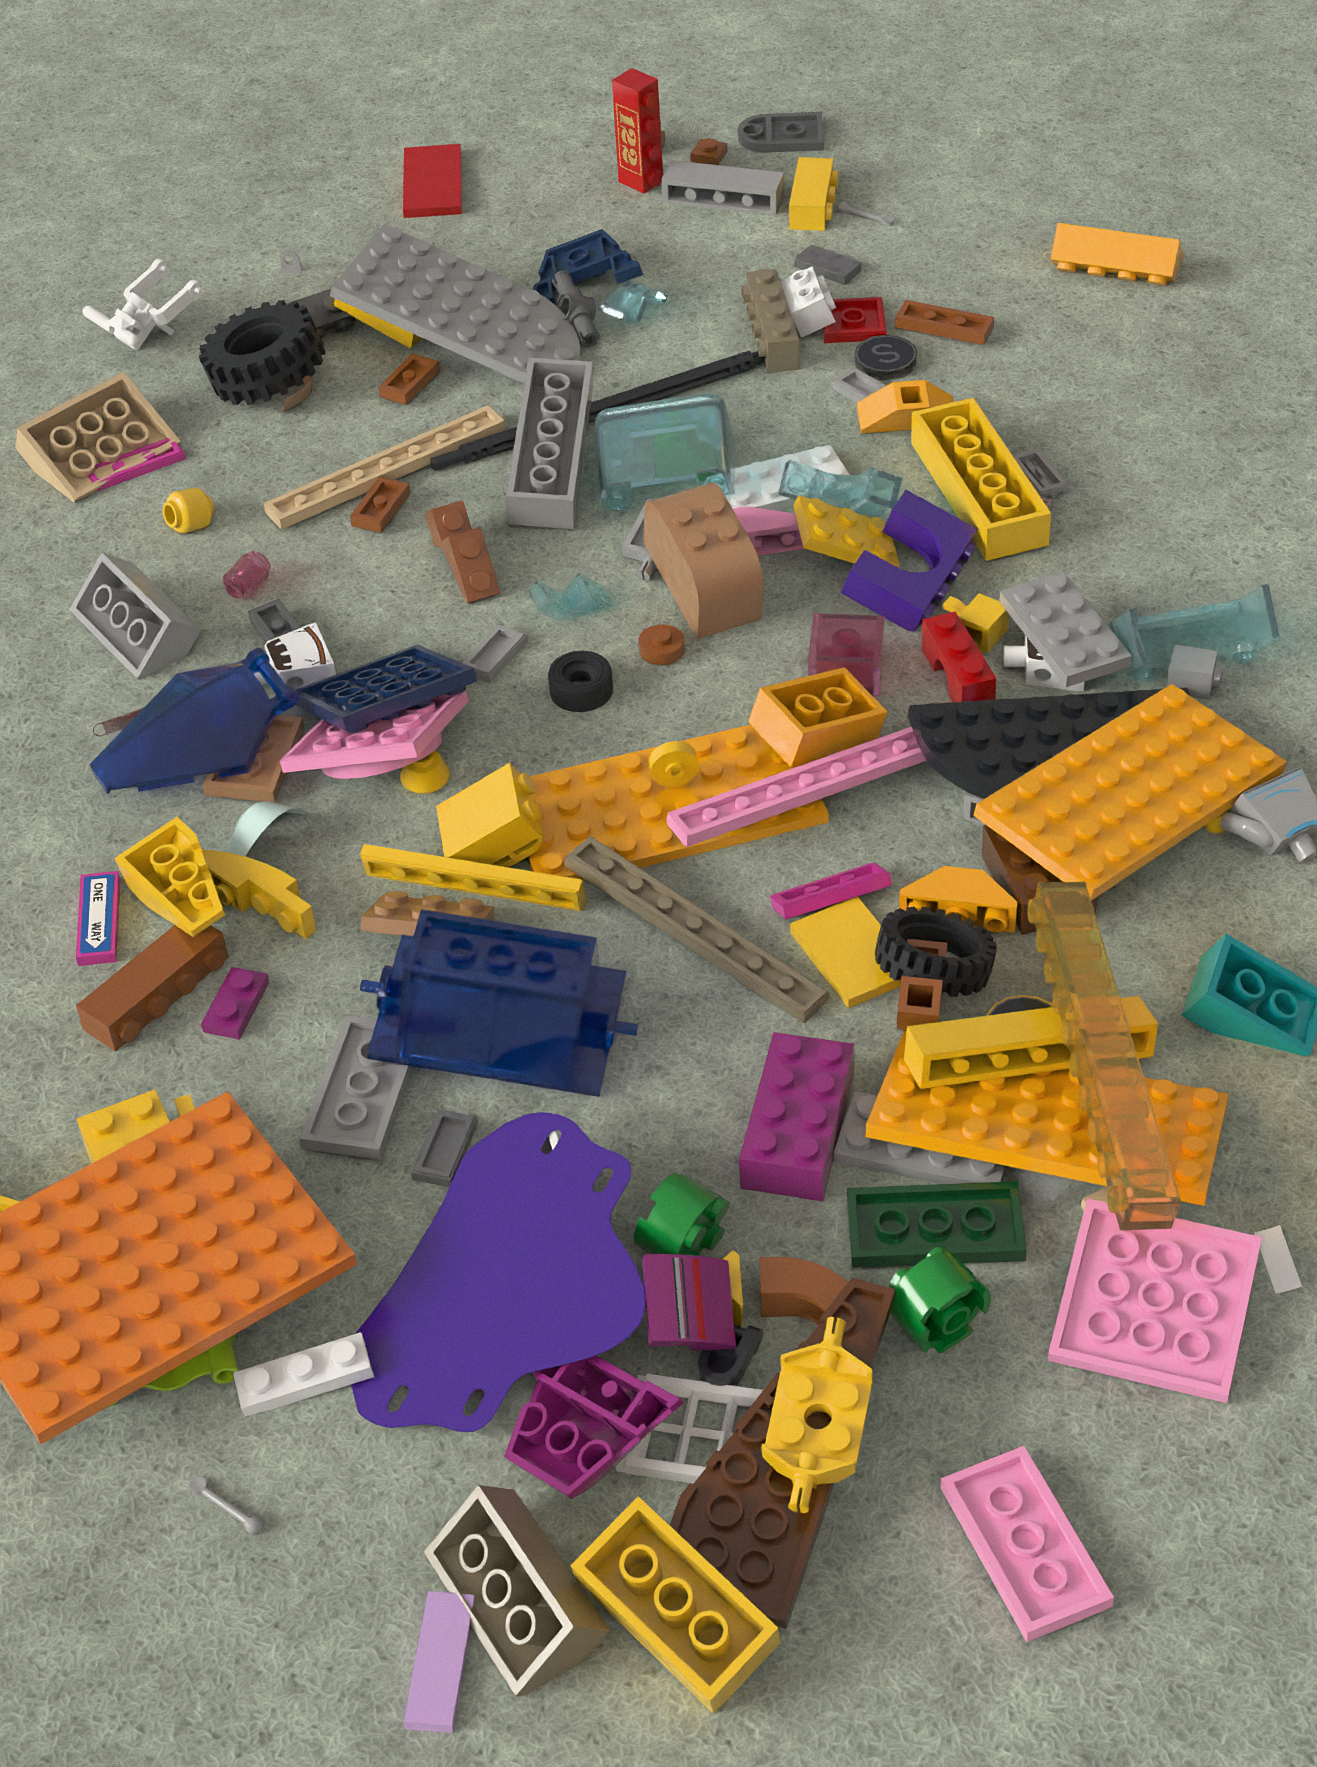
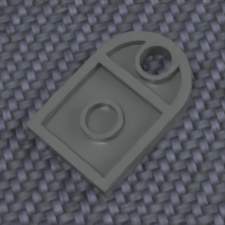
[738,112,824,153]

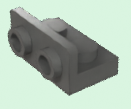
[286,289,356,338]

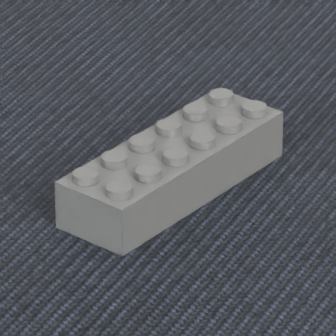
[506,357,593,529]

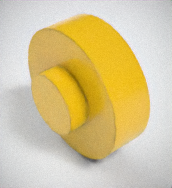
[649,741,699,787]

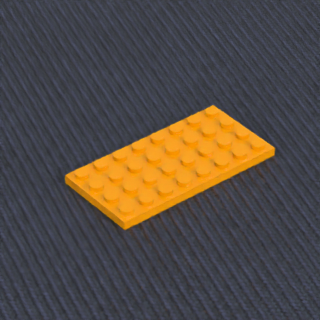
[974,684,1287,901]
[527,725,829,882]
[865,1031,1229,1206]

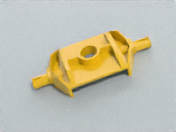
[761,1317,873,1513]

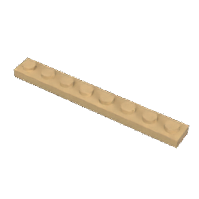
[264,405,506,530]

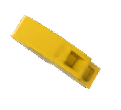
[202,850,316,939]

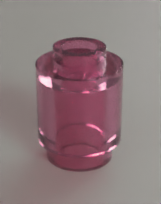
[223,551,271,599]

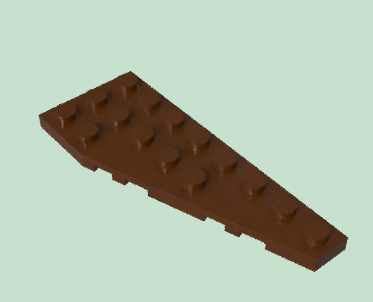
[670,1278,896,1629]

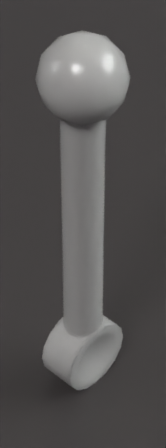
[838,202,894,226]
[189,1476,263,1535]

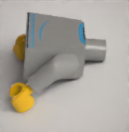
[1204,767,1317,864]

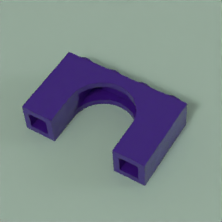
[840,489,977,632]

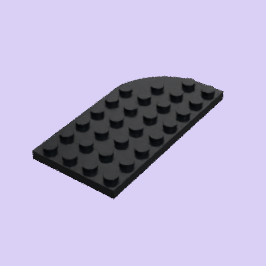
[907,687,1191,799]

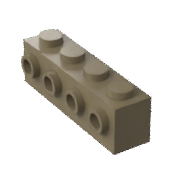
[741,269,799,374]

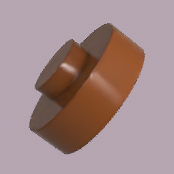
[638,624,685,665]

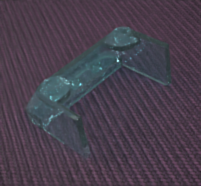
[1107,584,1281,681]

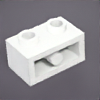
[781,267,836,338]

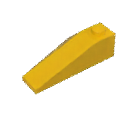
[114,817,225,937]

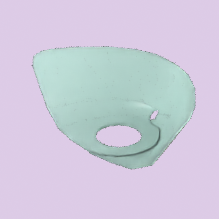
[226,801,306,856]

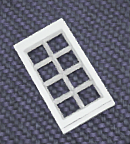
[616,1374,763,1483]

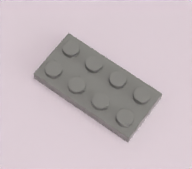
[999,571,1132,687]
[299,1015,424,1160]
[833,1090,1006,1184]

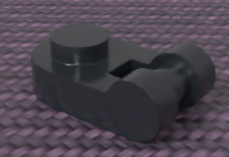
[698,1325,763,1386]

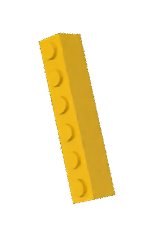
[904,996,1158,1089]

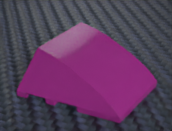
[504,1355,684,1499]

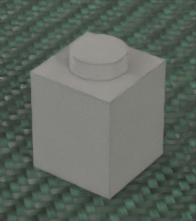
[1167,645,1223,700]

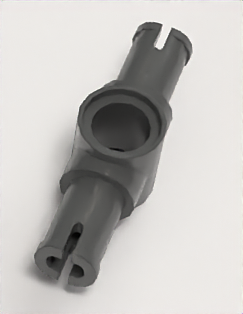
[552,271,600,348]

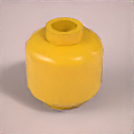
[163,487,215,534]

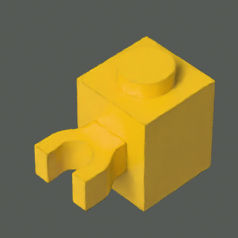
[943,593,1009,654]

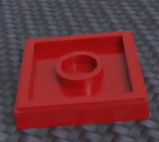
[823,297,887,343]

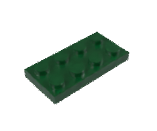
[847,1181,1027,1268]

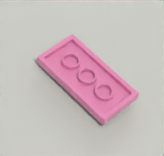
[940,1446,1114,1642]

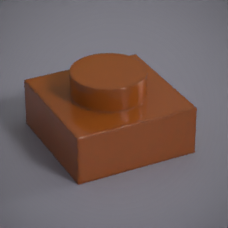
[690,139,728,165]

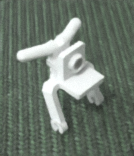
[83,258,204,350]

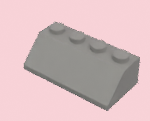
[69,552,202,680]

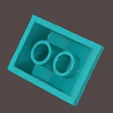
[1182,933,1317,1057]

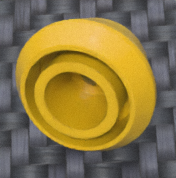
[400,751,450,794]

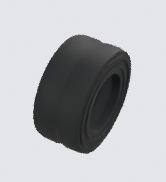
[548,651,613,712]

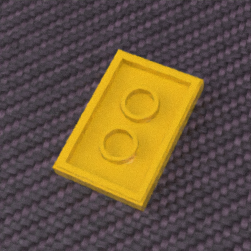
[790,896,901,1008]

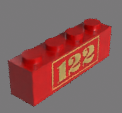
[612,68,663,194]

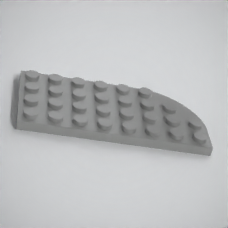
[330,224,580,383]

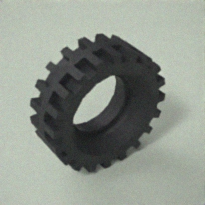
[199,300,326,405]

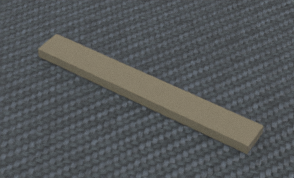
[565,836,829,1023]

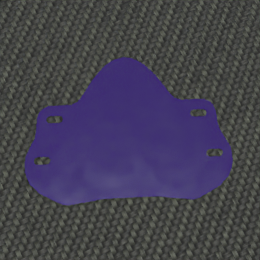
[351,1112,646,1432]

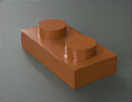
[378,353,440,405]
[350,477,411,533]

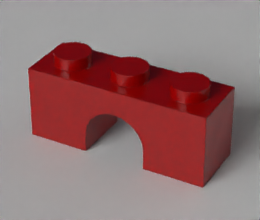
[922,611,996,702]

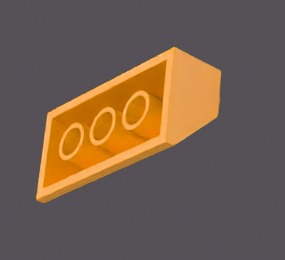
[1051,223,1184,286]

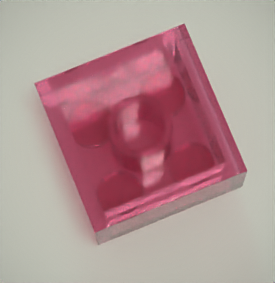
[808,613,885,696]

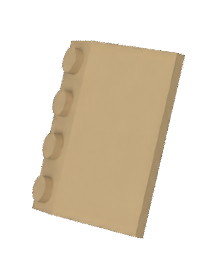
[15,372,181,503]

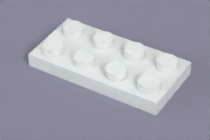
[707,445,854,511]

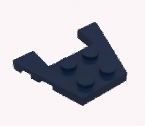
[533,229,643,305]

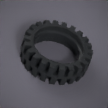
[874,907,997,997]

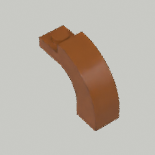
[897,939,947,1031]
[759,1257,848,1325]

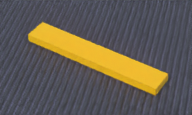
[360,844,587,911]

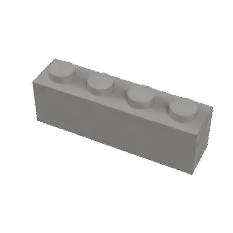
[662,160,785,215]

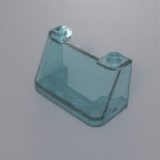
[595,393,735,511]

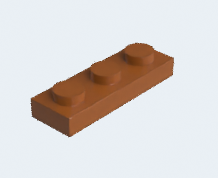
[895,300,994,345]

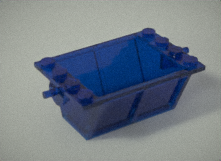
[360,909,639,1097]

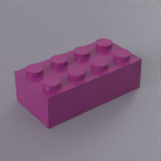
[739,1032,854,1202]

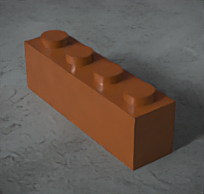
[76,925,228,1051]

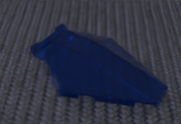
[89,648,300,794]

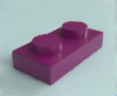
[201,967,269,1040]

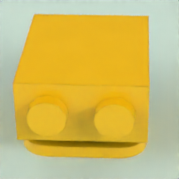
[436,763,544,868]

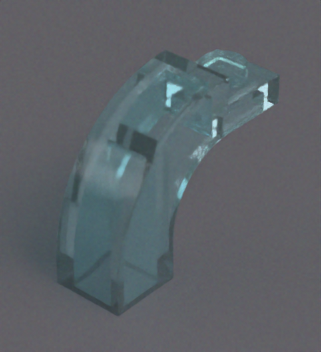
[778,460,902,518]

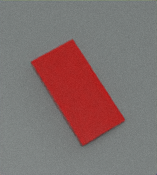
[403,144,462,218]

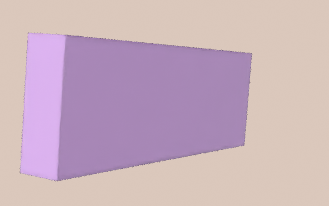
[403,1591,475,1733]

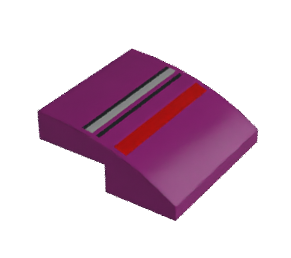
[642,1254,736,1350]

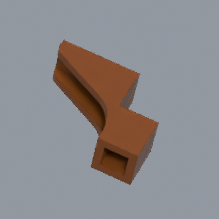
[425,500,501,603]

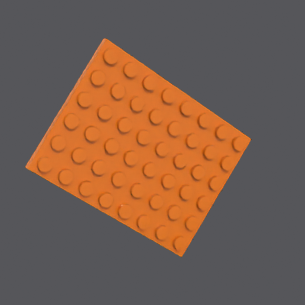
[0,1091,357,1445]

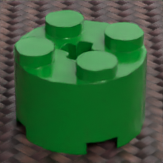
[634,1172,730,1256]
[889,1246,991,1353]

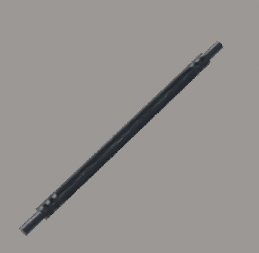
[430,350,765,471]

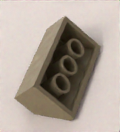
[423,1485,610,1696]

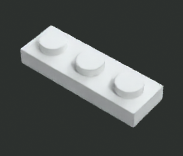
[233,1332,374,1417]

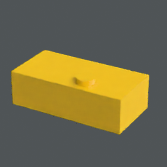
[570,1496,781,1714]

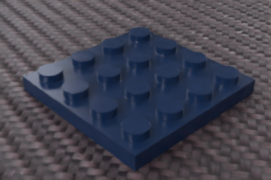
[291,644,477,733]

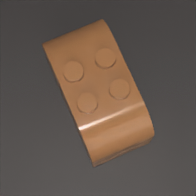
[644,482,764,639]

